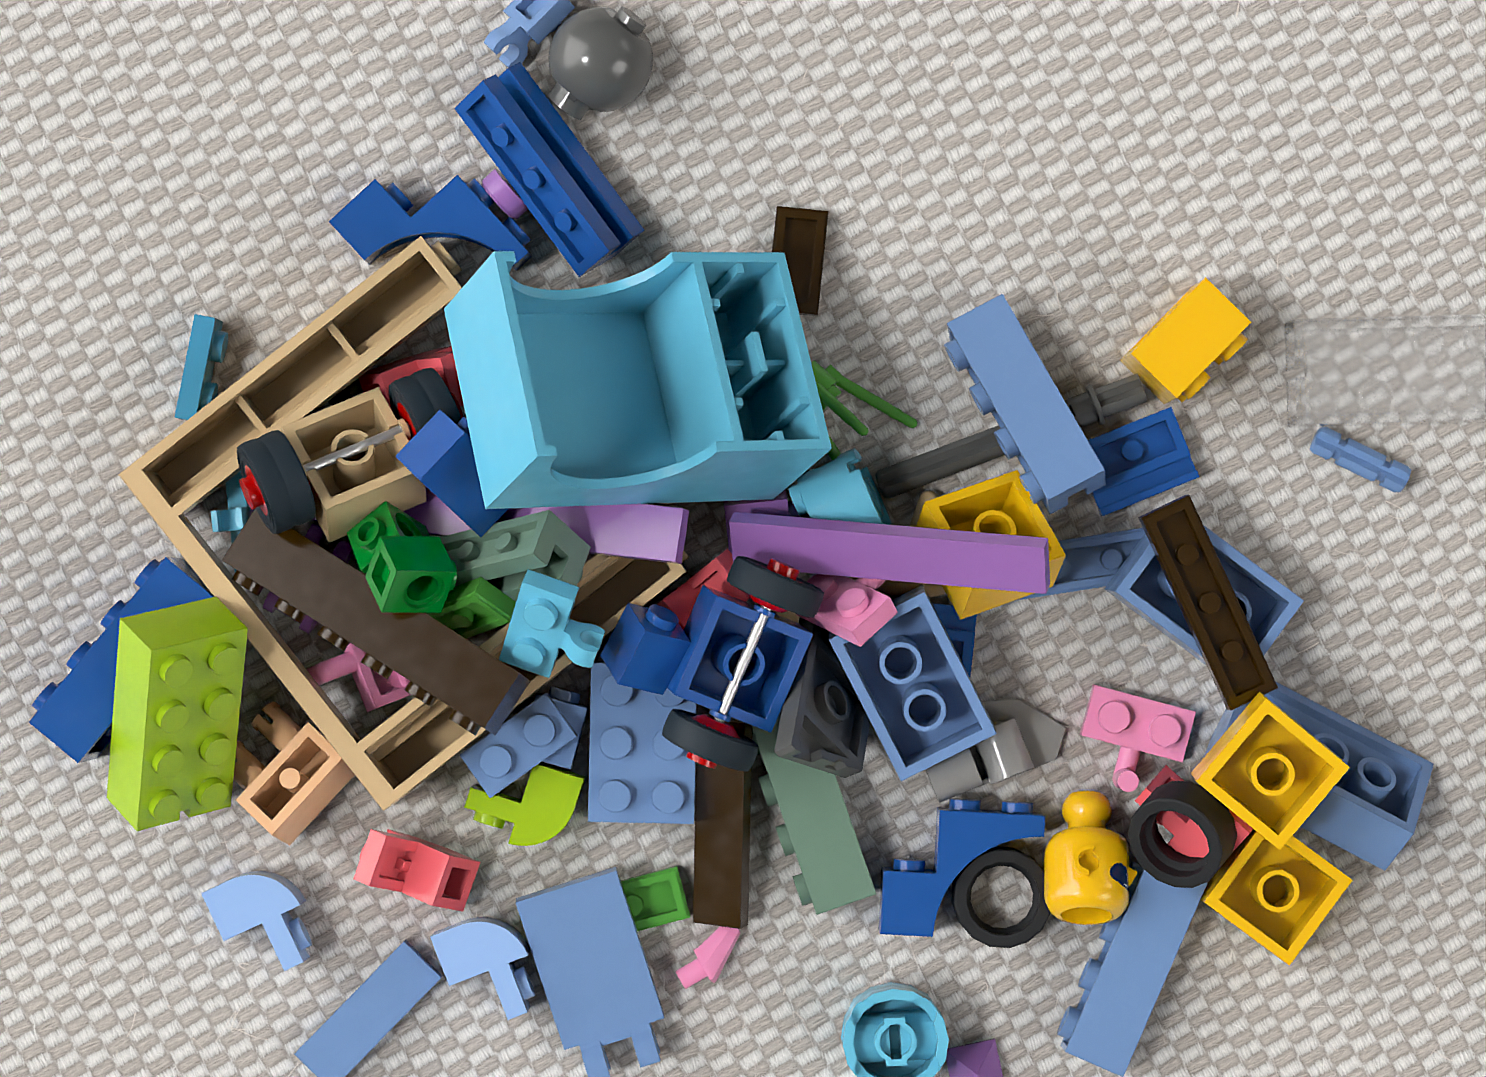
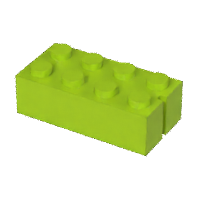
[106,597,248,831]

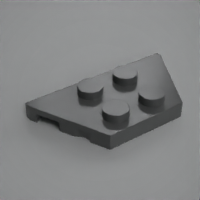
[774,617,870,778]

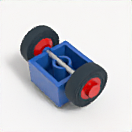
[662,556,824,772]

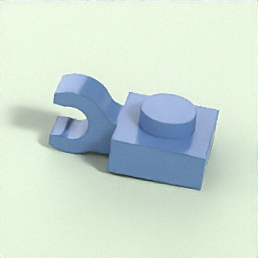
[484,0,575,68]

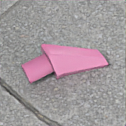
[675,926,741,989]

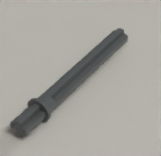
[875,374,1147,499]

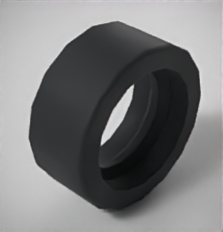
[1128,781,1237,888]
[951,846,1051,948]

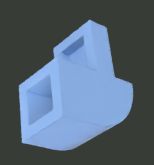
[201,871,312,971]
[430,917,535,1020]

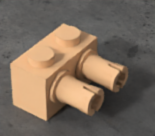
[233,702,355,846]

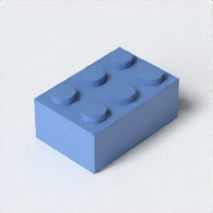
[1104,525,1304,665]
[828,584,997,781]
[588,662,697,824]

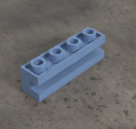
[944,294,1106,514]
[1057,861,1207,1077]

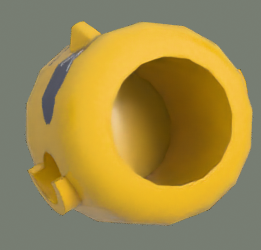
[1044,791,1137,925]

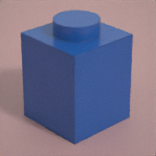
[600,603,691,695]

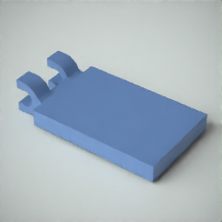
[515,867,664,1077]

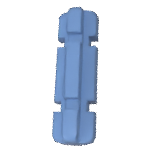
[1310,427,1411,492]

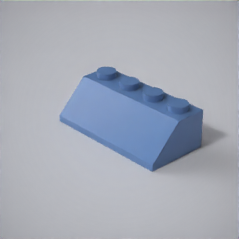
[1204,682,1434,871]

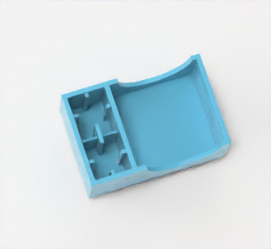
[444,251,832,509]

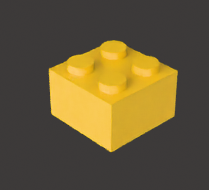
[1120,277,1251,404]
[916,470,1066,620]
[1191,691,1350,850]
[1200,829,1353,966]

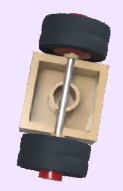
[237,368,464,542]

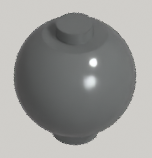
[548,6,653,120]

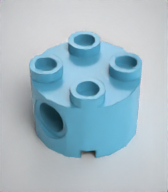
[788,448,892,525]
[841,982,949,1077]

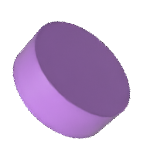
[481,168,528,219]

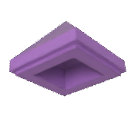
[946,1038,1003,1077]

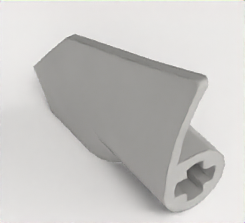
[925,698,1066,803]

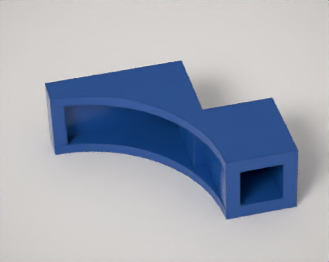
[329,175,532,271]
[878,798,1045,937]

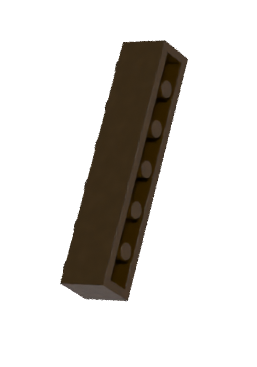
[222,508,530,736]

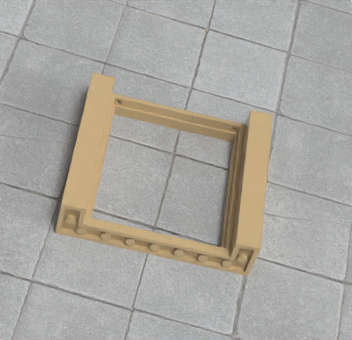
[118,236,689,811]

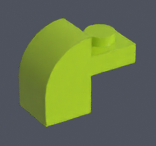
[464,762,586,846]

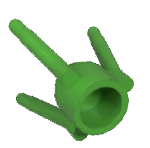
[811,360,918,460]

